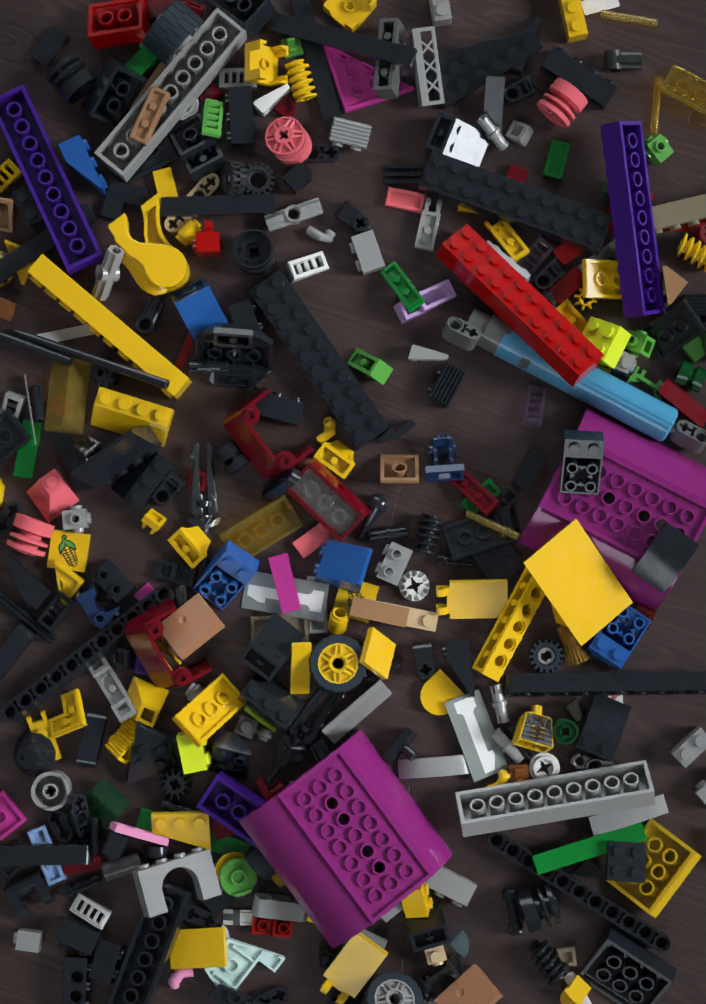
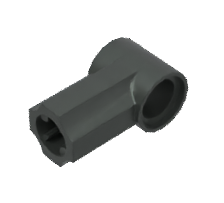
[604,49,642,72]

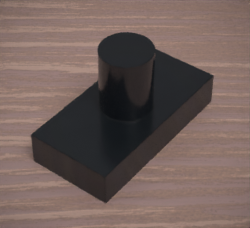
[383,726,418,764]

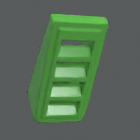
[201,98,224,138]

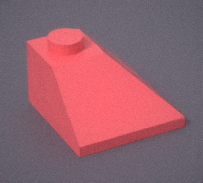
[26,469,80,523]

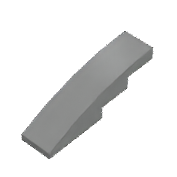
[588,794,669,836]

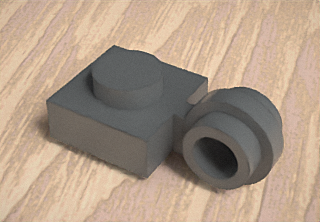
[234,714,272,742]

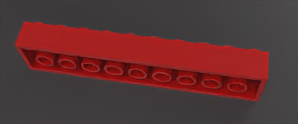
[436,224,604,387]

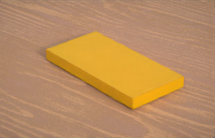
[172,673,244,747]

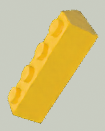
[90,387,175,447]

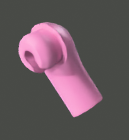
[168,968,194,989]

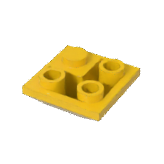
[127,676,169,727]

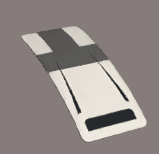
[223,909,252,925]

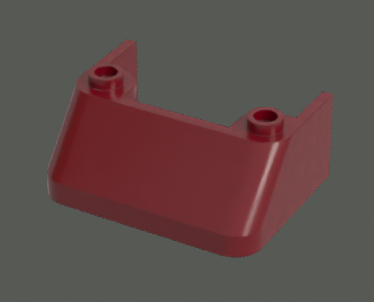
[223,386,314,478]
[124,598,212,688]

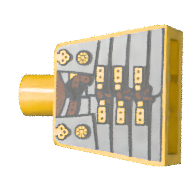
[512,705,553,754]

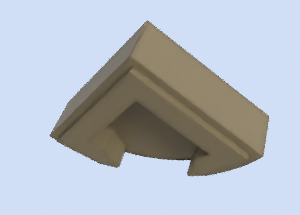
[555,946,577,967]

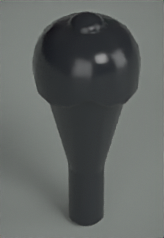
[358,493,389,540]

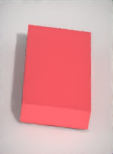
[385,187,426,214]
[293,523,334,558]

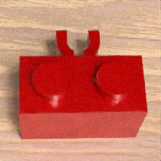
[193,221,222,258]

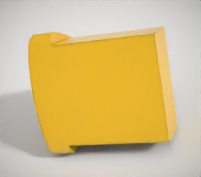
[560,975,591,1004]

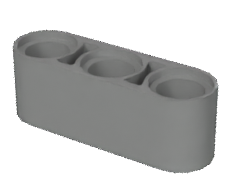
[251,893,307,922]

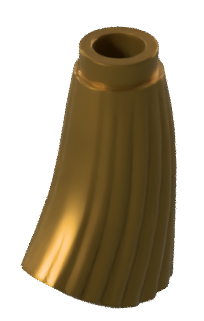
[556,625,591,666]

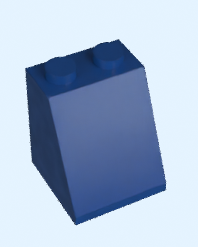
[170,277,228,341]
[313,540,373,594]

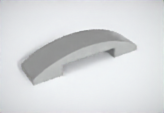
[88,657,137,723]
[397,754,470,779]

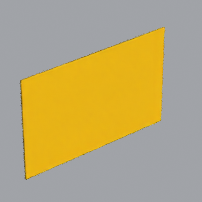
[523,519,633,646]

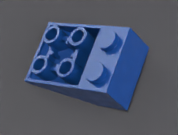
[58,135,108,195]
[192,540,259,610]
[586,606,651,671]

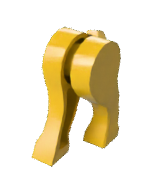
[108,193,190,296]

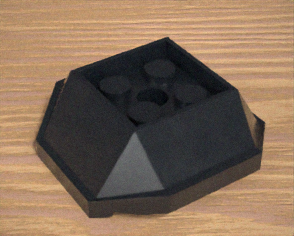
[195,322,273,388]

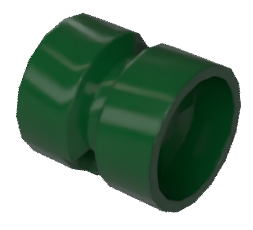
[673,360,706,393]
[552,718,578,744]

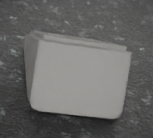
[505,120,534,147]

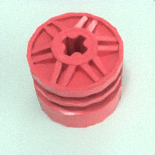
[536,78,588,129]
[265,116,312,166]
[6,513,55,557]

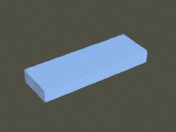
[27,824,67,886]

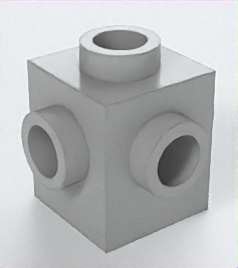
[62,505,91,533]

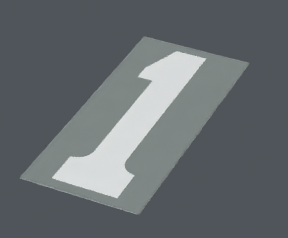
[241,572,330,622]
[445,689,508,782]

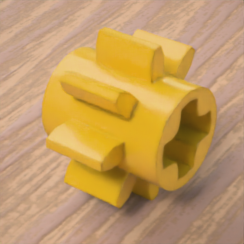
[573,288,597,310]

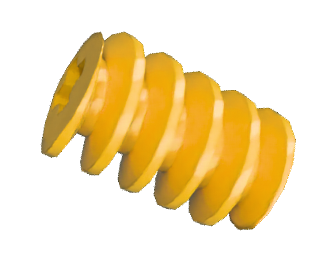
[285,59,317,102]
[676,233,706,272]

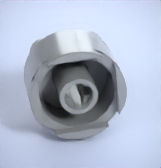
[31,770,73,811]

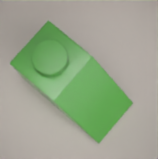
[347,348,393,385]

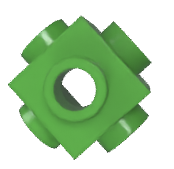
[644,133,674,166]
[625,329,656,358]

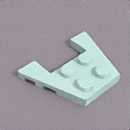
[204,937,285,989]

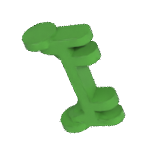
[626,366,663,400]

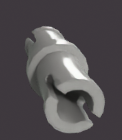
[477,114,509,151]
[489,683,509,724]
[490,728,525,764]

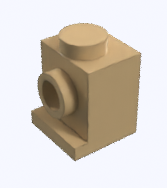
[424,945,447,966]

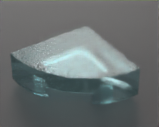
[450,930,469,958]

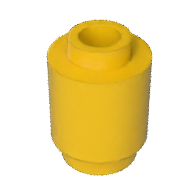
[175,219,203,247]
[327,607,349,635]

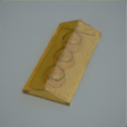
[659,64,706,116]
[44,358,91,434]
[218,494,303,556]

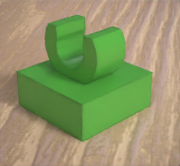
[281,37,304,60]

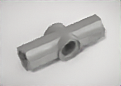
[264,198,323,232]
[91,245,124,301]

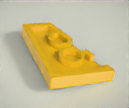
[151,811,212,850]

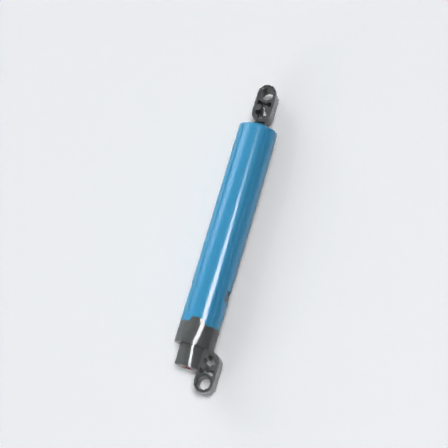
[442,308,706,454]

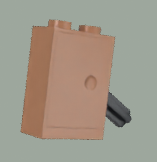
[160,585,225,660]
[434,954,503,1004]

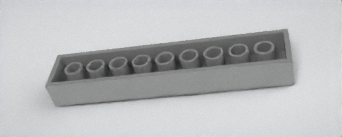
[94,8,248,182]
[455,760,655,837]

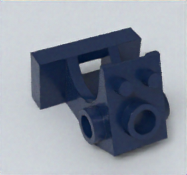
[425,434,464,482]
[76,582,120,629]

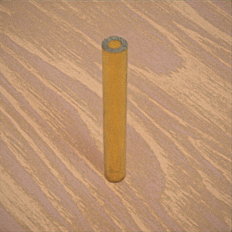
[600,10,658,27]
[650,77,662,135]
[465,510,520,540]

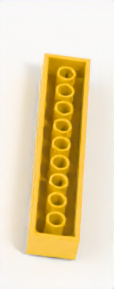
[27,254,192,399]

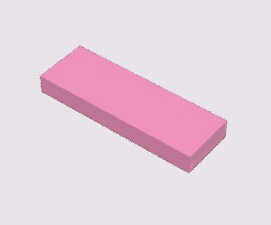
[109,821,169,846]

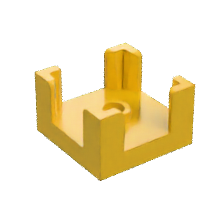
[323,0,377,32]
[244,39,289,88]

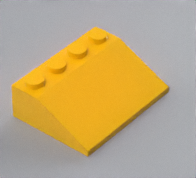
[606,819,702,918]

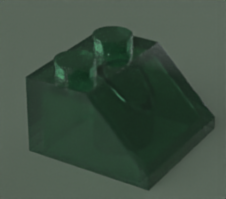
[78,777,131,834]

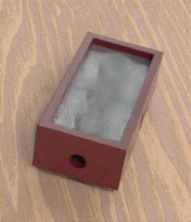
[287,458,371,542]

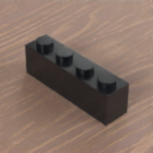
[540,46,618,110]

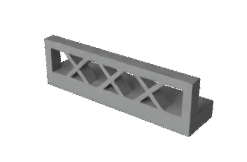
[409,26,445,107]
[321,679,392,744]

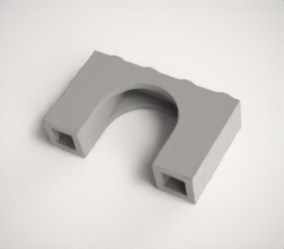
[132,847,222,918]

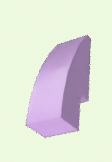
[394,279,457,324]

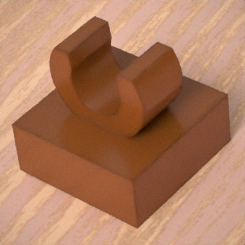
[508,764,529,783]

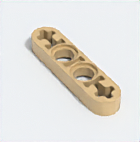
[164,173,220,234]

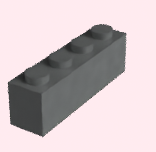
[373,18,405,99]

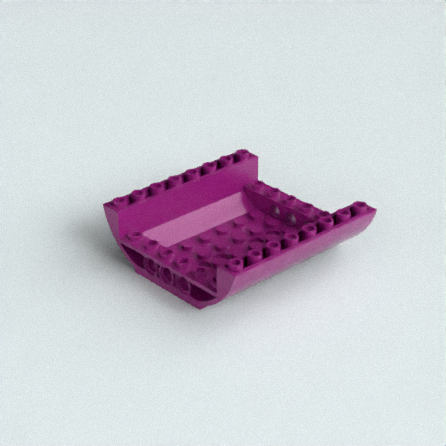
[518,406,706,612]
[239,728,453,949]

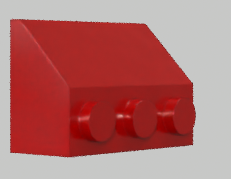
[88,0,150,49]

